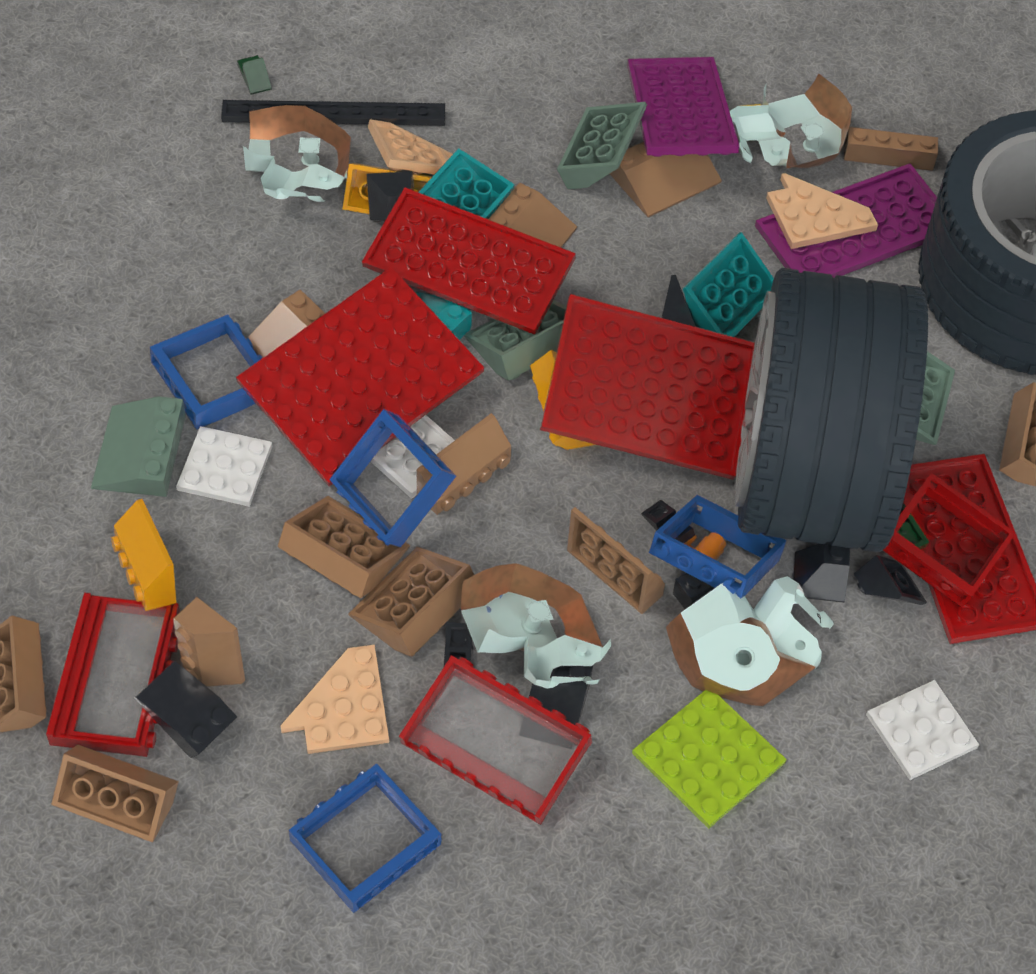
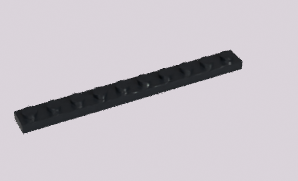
[221,100,445,126]

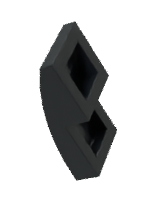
[641,500,695,543]
[444,622,472,666]

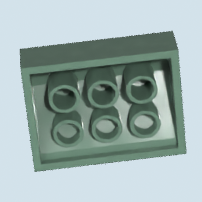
[557,102,647,189]
[464,300,566,381]
[916,351,955,445]
[91,396,186,497]

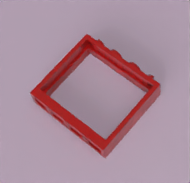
[883,473,1016,608]

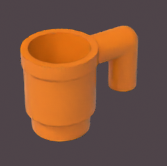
[684,532,726,561]

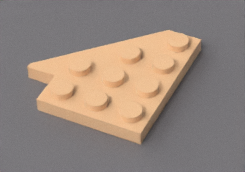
[368,119,453,176]
[766,173,878,249]
[281,645,389,754]

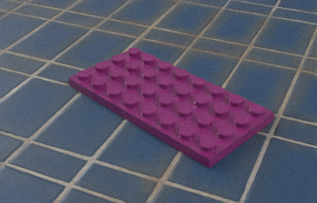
[627,57,739,157]
[755,163,937,278]

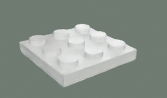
[370,415,455,499]
[176,426,272,507]
[866,680,979,780]

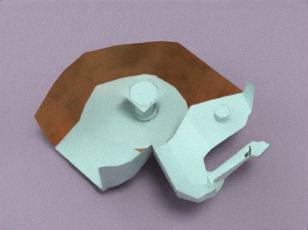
[730,73,852,169]
[243,105,351,202]
[461,563,611,689]
[666,576,834,706]

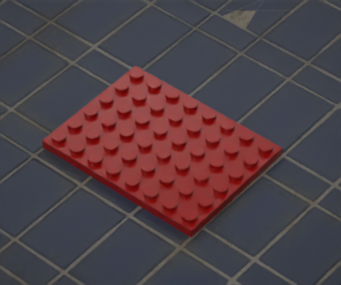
[236,267,484,486]
[540,294,755,480]

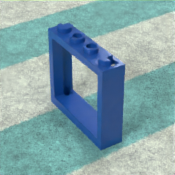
[150,315,262,430]
[329,409,456,547]
[649,495,787,599]
[289,764,441,913]

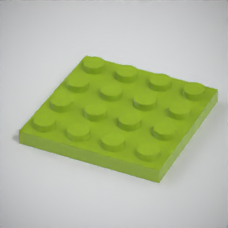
[632,690,786,829]

